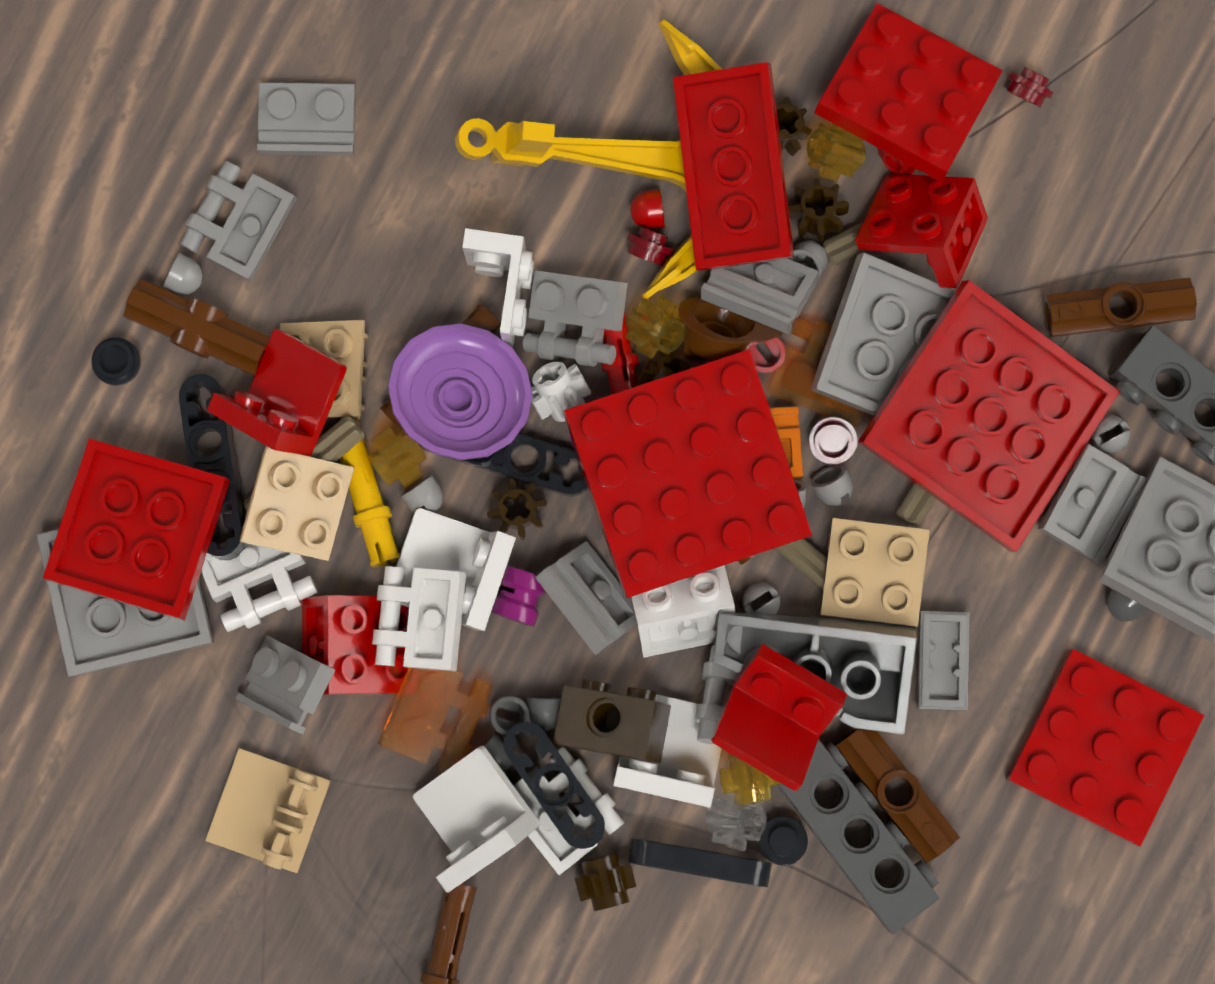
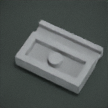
[257,83,356,156]
[701,259,819,334]
[1037,444,1148,564]
[535,541,637,655]
[235,636,335,735]

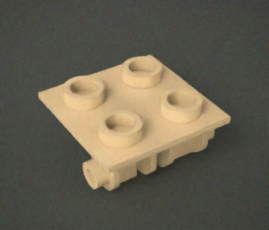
[280,320,368,421]
[239,446,354,561]
[820,518,930,627]
[205,748,331,874]

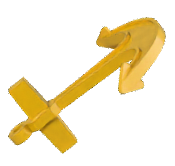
[455,19,722,300]

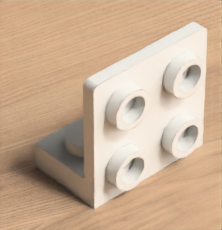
[462,228,534,347]
[396,508,516,631]
[631,565,735,658]
[613,694,722,808]
[413,746,541,893]

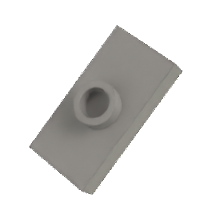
[917,611,970,711]

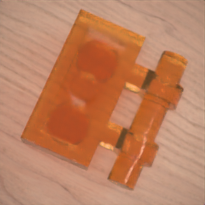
[767,317,864,429]
[377,668,493,772]

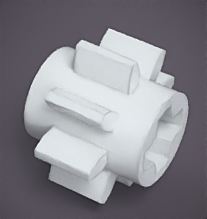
[531,362,591,422]

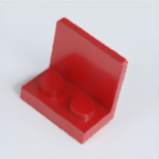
[855,174,988,289]
[207,329,347,456]
[302,595,416,695]
[711,644,847,791]

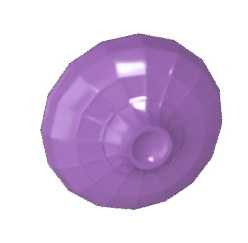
[388,324,533,460]

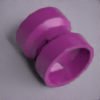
[491,566,546,627]

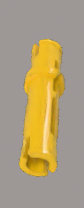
[330,420,400,568]

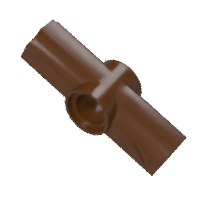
[1044,277,1197,338]
[123,279,270,376]
[835,728,960,863]

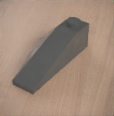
[714,611,917,734]

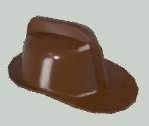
[677,297,783,362]

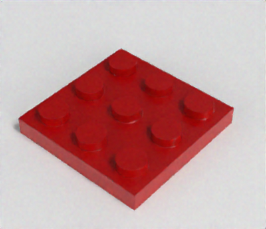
[814,3,1003,182]
[43,438,230,621]
[1006,649,1205,847]

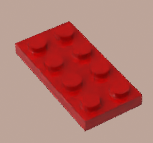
[673,62,794,271]

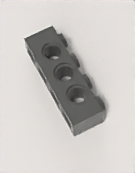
[1109,325,1215,466]
[772,739,940,935]

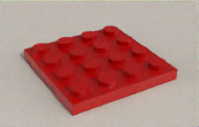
[857,280,1120,552]
[563,349,812,598]

